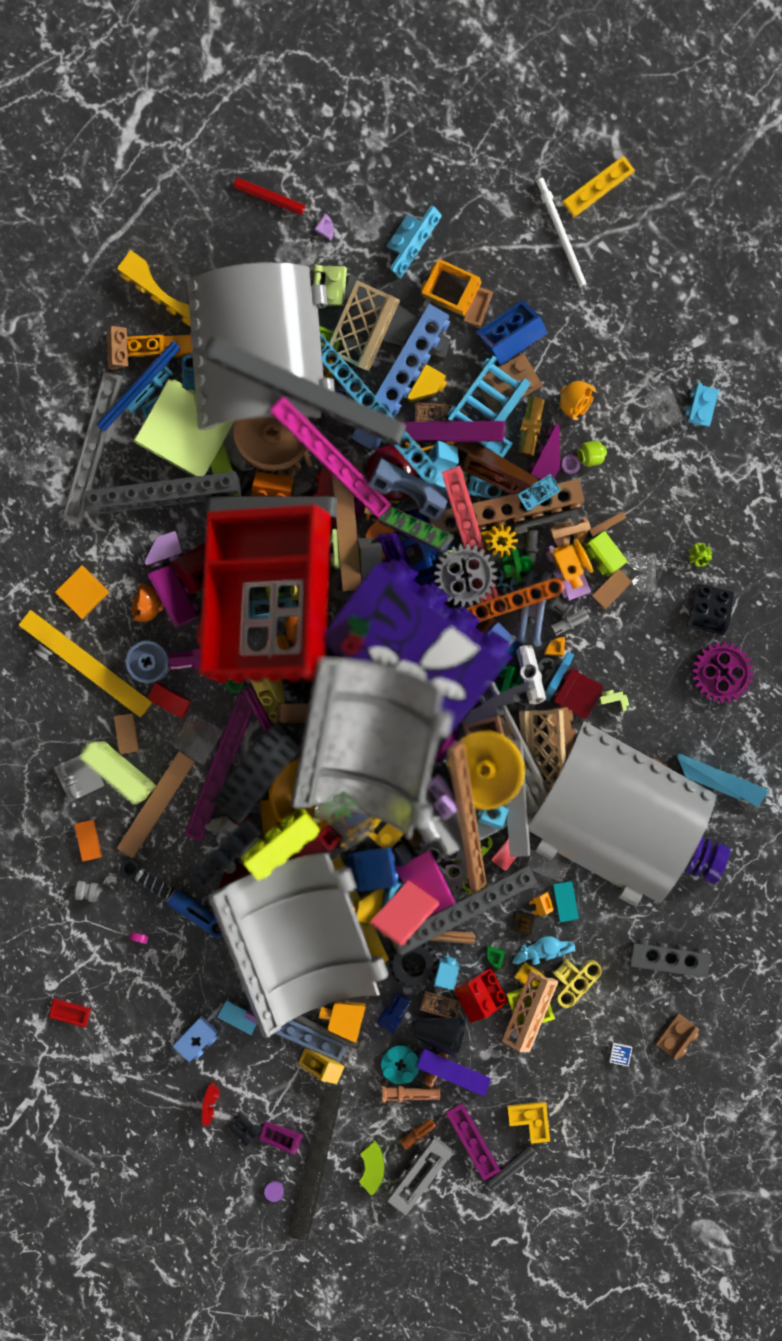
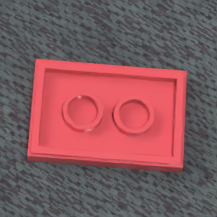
[371,880,439,946]

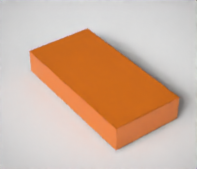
[74,820,102,862]

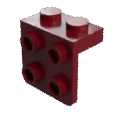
[552,668,603,719]

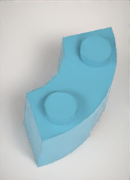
[420,441,459,492]

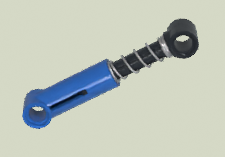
[120,858,223,938]

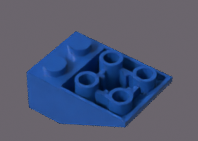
[345,848,398,891]

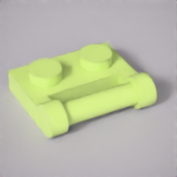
[312,265,347,306]

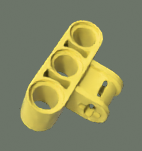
[552,958,602,1008]

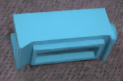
[248,597,297,619]

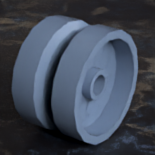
[126,641,170,684]

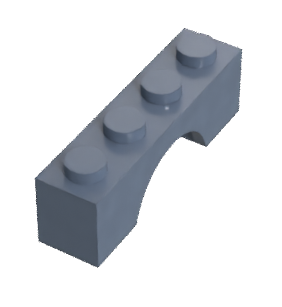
[368,459,449,521]

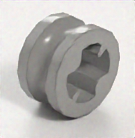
[34,644,53,661]

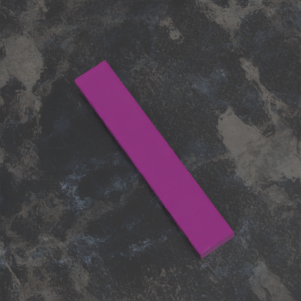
[402,421,505,442]

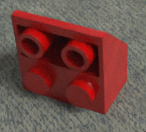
[454,967,509,1023]

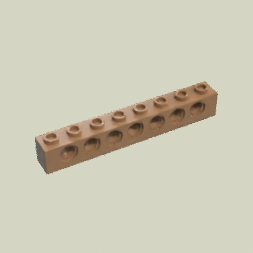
[430,479,584,536]

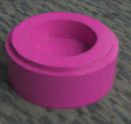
[128,932,149,944]

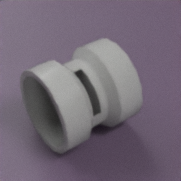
[75,881,98,902]

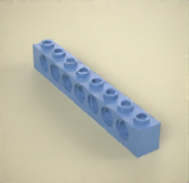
[351,304,450,450]

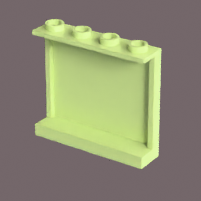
[133,379,234,477]

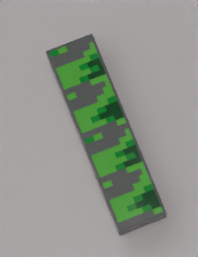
[378,506,453,553]

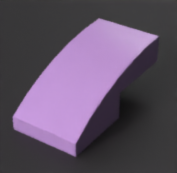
[427,774,456,820]

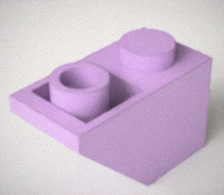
[145,531,184,568]

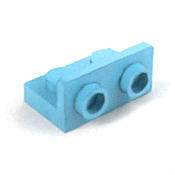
[685,382,719,428]

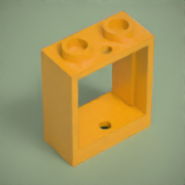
[421,259,481,317]

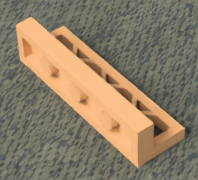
[502,971,559,1052]

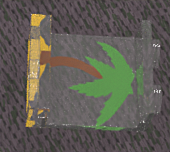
[313,791,376,851]

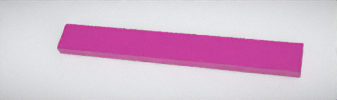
[269,396,392,519]

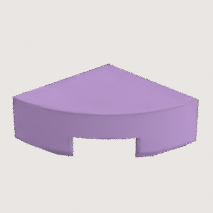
[315,214,334,241]

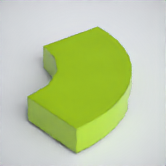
[359,1140,384,1196]

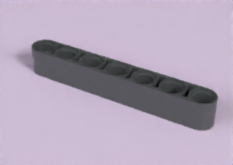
[205,497,337,520]

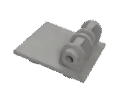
[54,754,105,802]

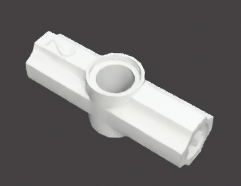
[516,645,546,704]

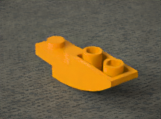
[127,335,193,358]

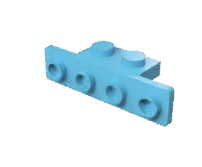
[387,205,441,278]

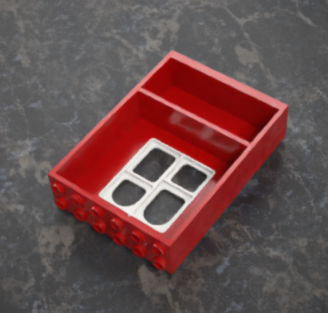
[199,504,330,683]

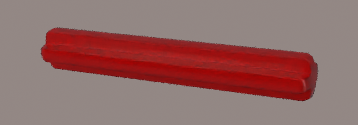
[233,178,306,215]

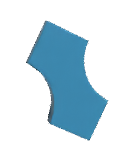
[545,652,574,702]

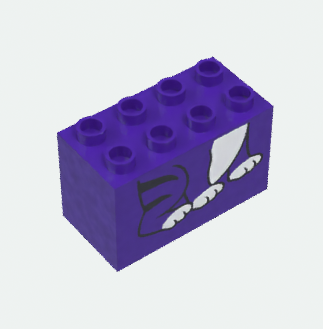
[325,559,512,737]

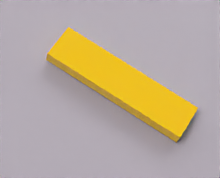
[562,156,635,217]

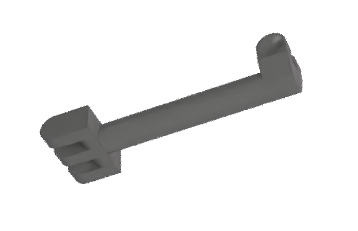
[514,508,580,534]

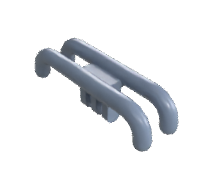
[518,569,552,647]

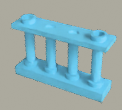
[447,356,531,447]

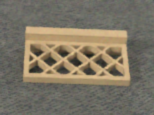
[329,280,400,371]
[519,710,566,788]

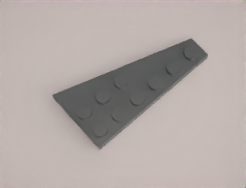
[335,273,451,359]

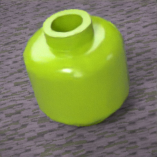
[577,440,607,467]

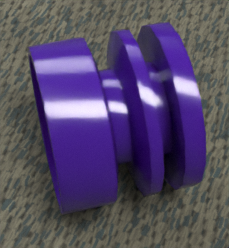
[684,836,730,885]

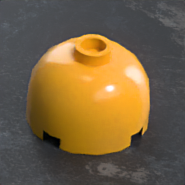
[559,381,596,420]

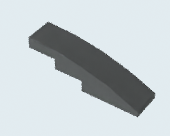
[462,681,536,725]

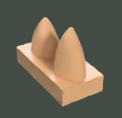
[549,517,591,547]

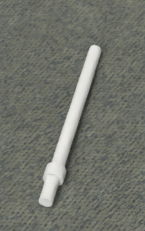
[536,178,586,287]

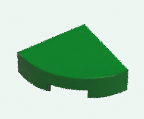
[486,945,506,970]

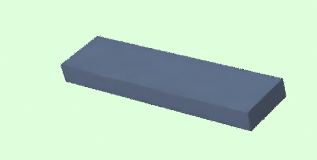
[274,1020,347,1062]

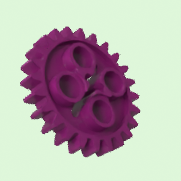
[691,641,755,703]

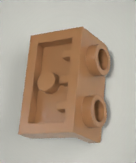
[106,326,128,370]
[655,1013,699,1060]

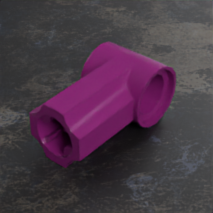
[169,649,200,670]

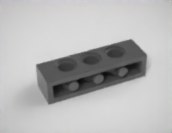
[629,939,711,978]

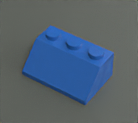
[476,300,548,365]

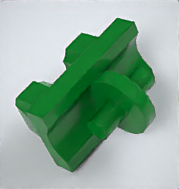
[501,546,534,583]
[495,666,523,694]

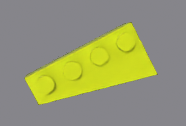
[241,807,320,881]

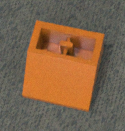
[252,471,294,497]

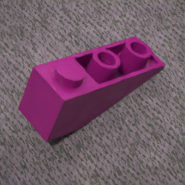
[528,423,560,481]

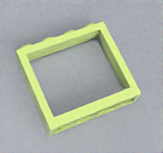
[80,741,157,804]

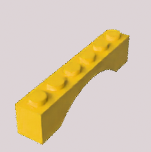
[117,250,191,327]

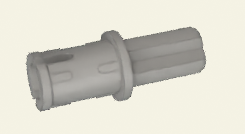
[551,609,589,636]

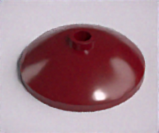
[366,445,420,501]

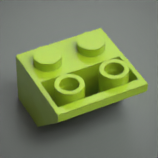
[584,531,628,577]

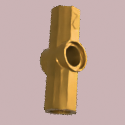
[518,396,545,456]

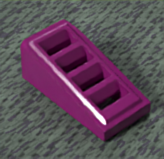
[258,1121,303,1155]

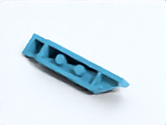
[676,754,768,807]

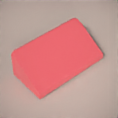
[491,837,516,871]

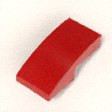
[147,682,192,718]
[202,1081,220,1126]

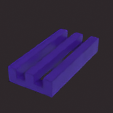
[377,532,410,564]

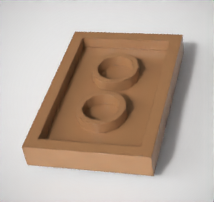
[474,353,543,413]

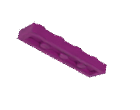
[446,1102,500,1180]

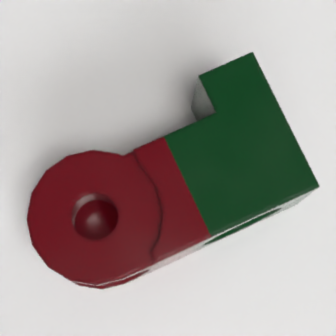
[342,615,372,655]

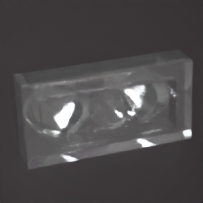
[628,553,656,593]

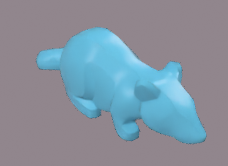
[513,936,575,965]

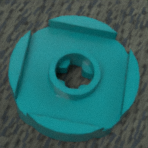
[381,1044,419,1084]

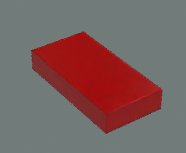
[48,998,91,1028]

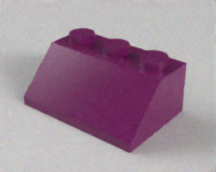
[148,565,200,628]

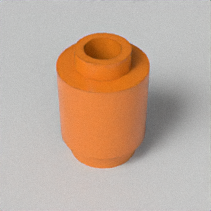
[284,616,299,644]

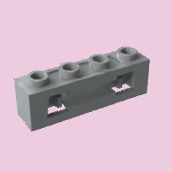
[387,1135,453,1215]

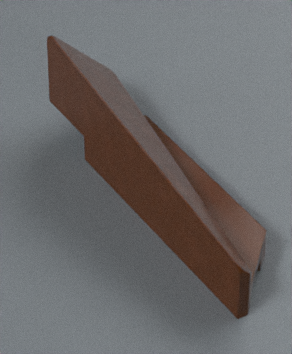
[454,442,538,494]

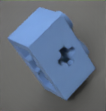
[173,1015,218,1062]

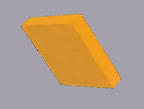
[55,565,110,619]

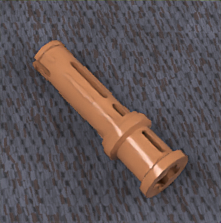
[382,1086,440,1103]

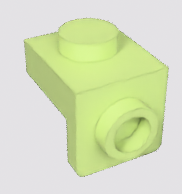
[598,690,629,711]

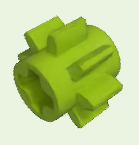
[688,543,712,567]

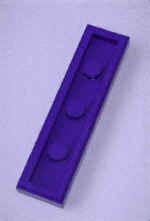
[415,1049,491,1096]

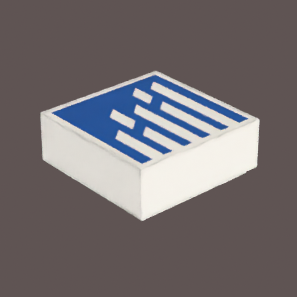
[609,1043,632,1066]

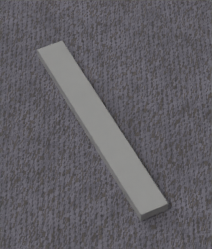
[62,371,123,523]

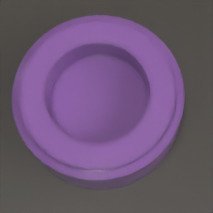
[264,1181,284,1202]

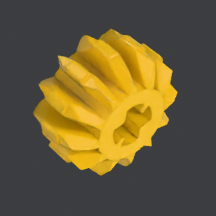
[485,525,518,558]

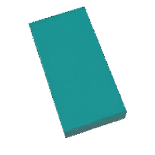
[553,881,579,922]

